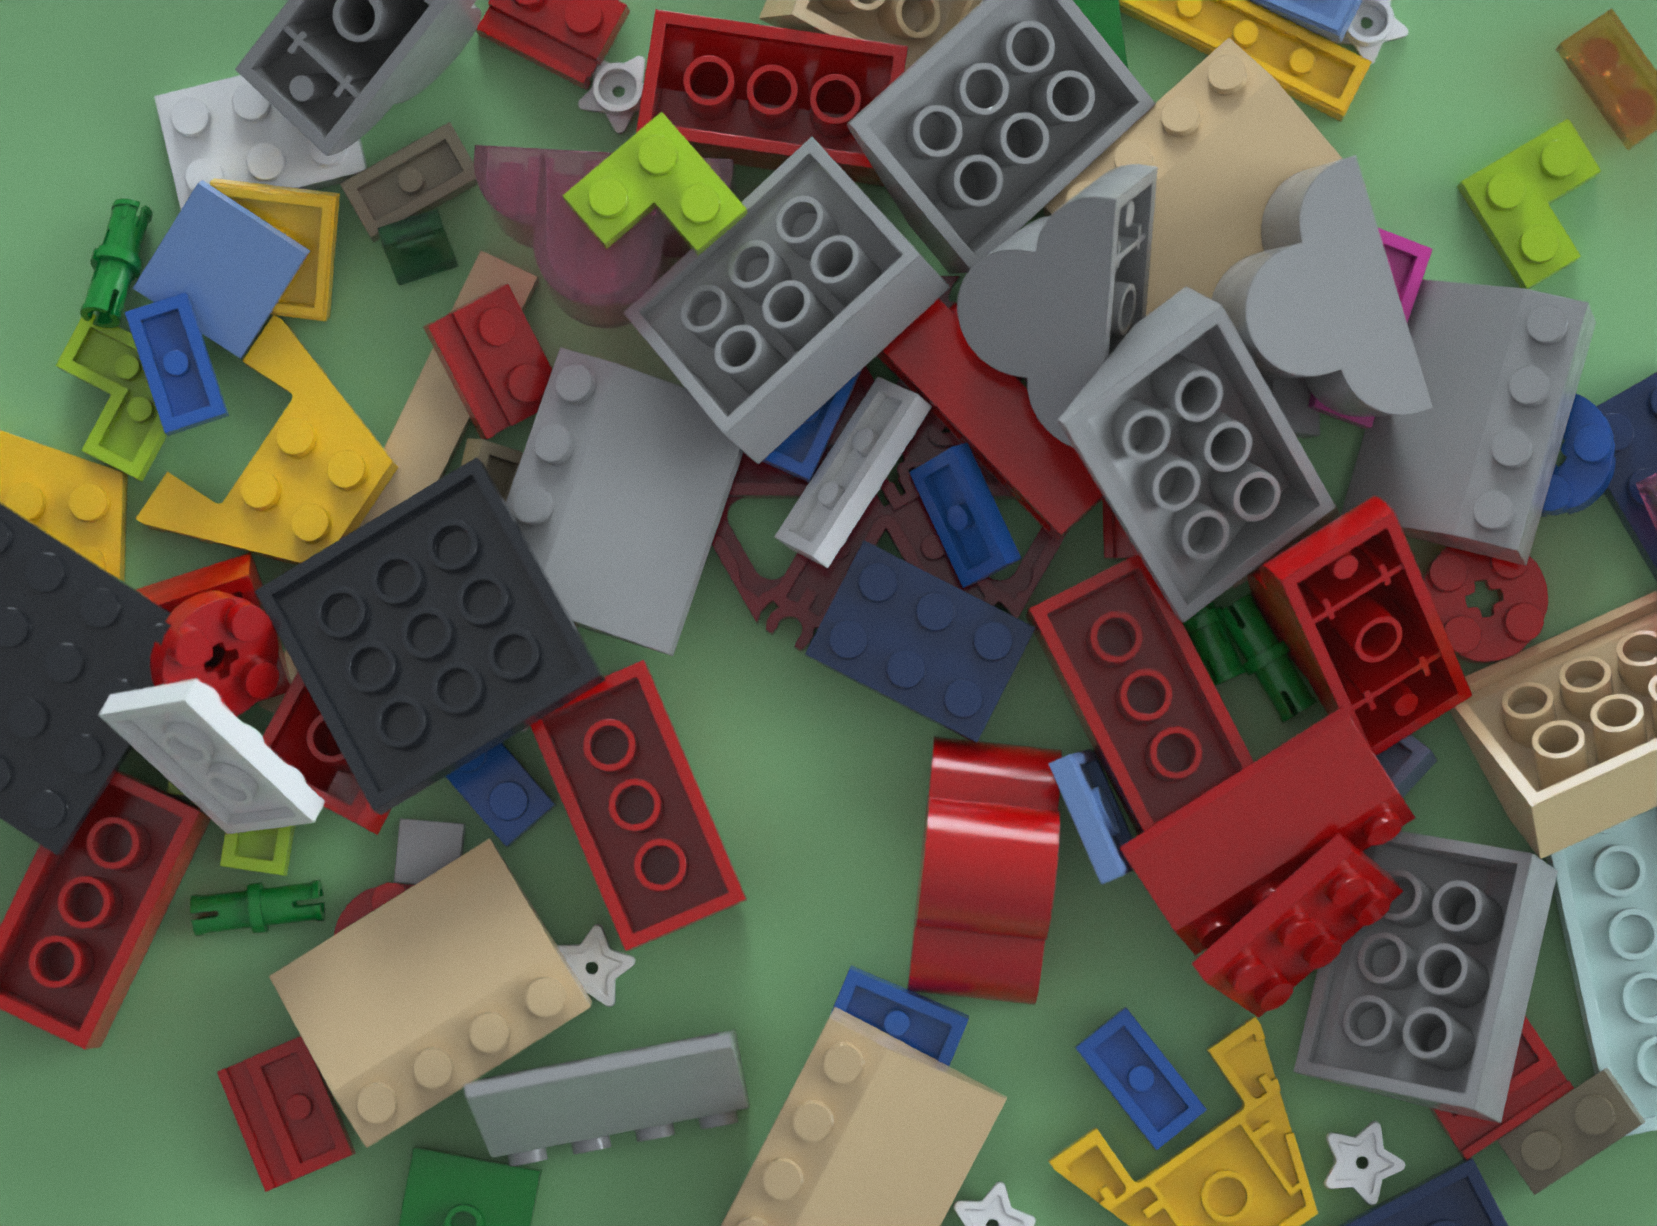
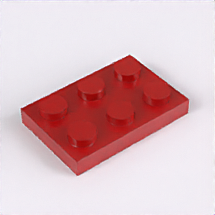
[1191,833,1403,1018]

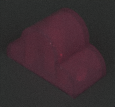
[474,145,737,328]

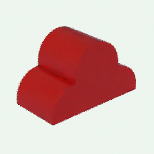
[1247,496,1473,756]
[907,736,1062,1005]

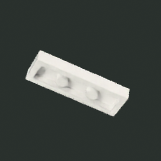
[774,377,932,568]

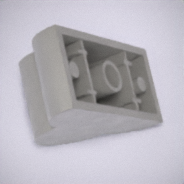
[235,0,481,156]
[1211,155,1433,417]
[957,164,1158,447]

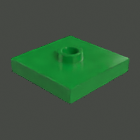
[398,1146,542,1226]

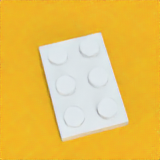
[154,75,367,209]
[99,679,325,834]

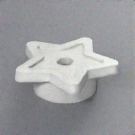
[1327,0,1408,64]
[578,56,645,134]
[557,924,635,1007]
[1324,1121,1405,1206]
[953,1182,1036,1226]

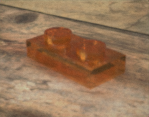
[1555,8,1657,151]

